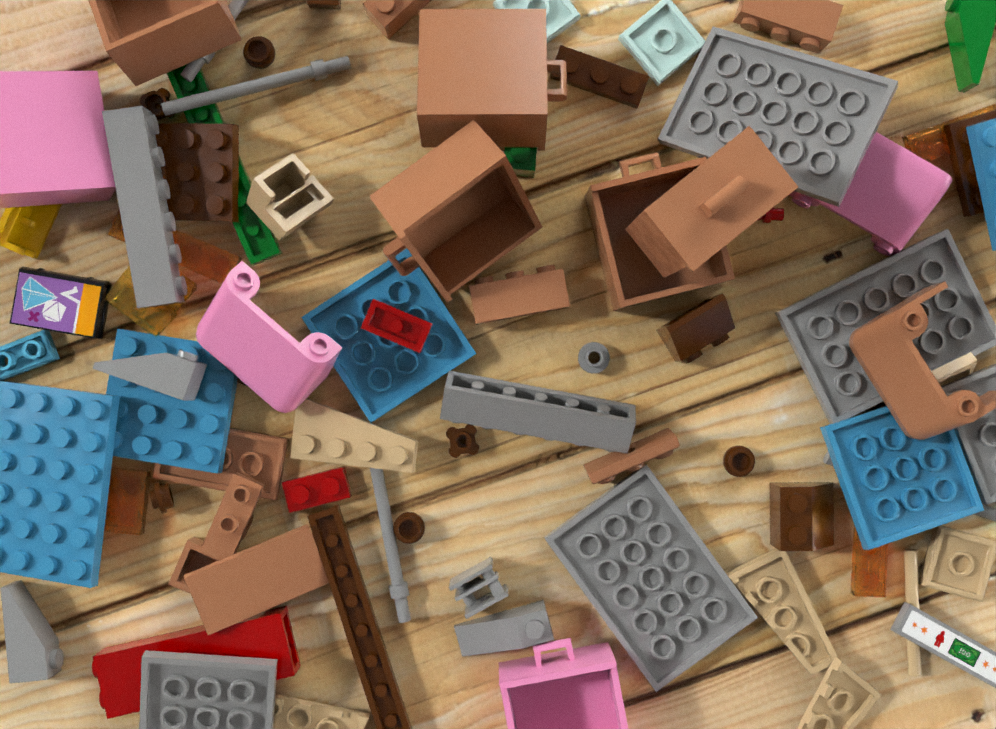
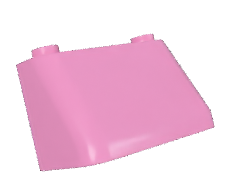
[789,132,953,256]
[196,261,342,413]

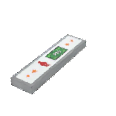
[890,602,996,688]

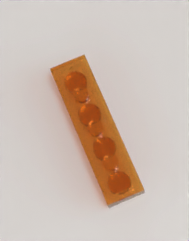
[108,209,242,283]

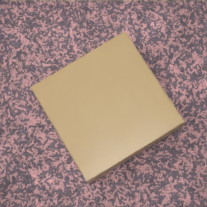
[918,525,996,602]

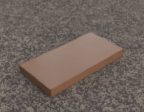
[152,428,289,501]
[184,524,329,635]

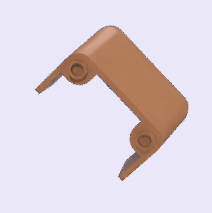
[849,281,996,440]

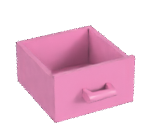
[0,71,116,208]
[499,638,628,729]

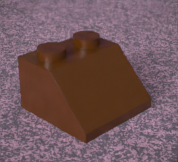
[656,293,735,364]
[770,482,834,551]

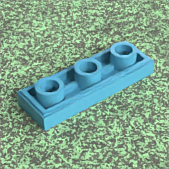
[0,330,60,381]

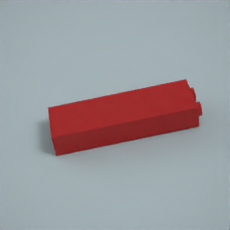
[92,606,301,719]

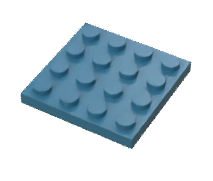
[301,248,476,423]
[106,329,238,474]
[820,406,984,550]

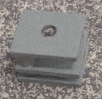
[449,557,509,619]

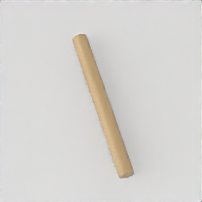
[904,549,922,676]

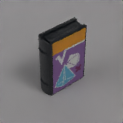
[9,267,112,339]

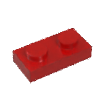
[361,299,433,353]
[282,466,352,513]

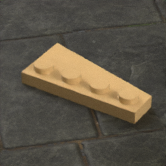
[290,398,418,473]
[726,548,839,675]
[797,656,882,729]
[273,694,370,729]

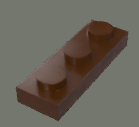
[549,45,649,109]

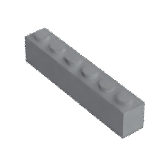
[102,106,187,308]
[440,371,636,453]

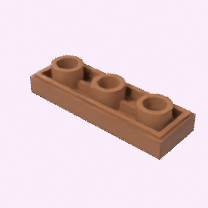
[583,428,680,485]

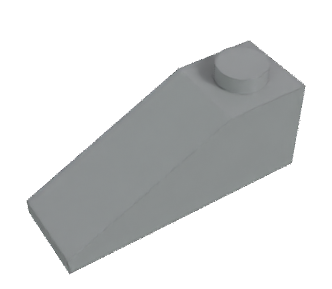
[93,349,207,401]
[0,580,64,683]
[454,600,554,657]

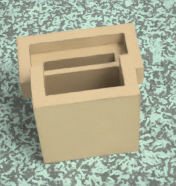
[246,153,334,240]

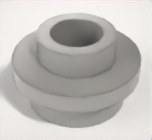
[578,342,610,373]

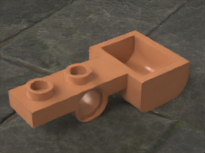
[168,472,266,594]

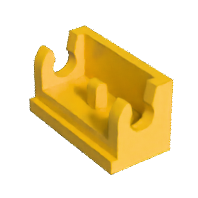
[0,204,62,259]

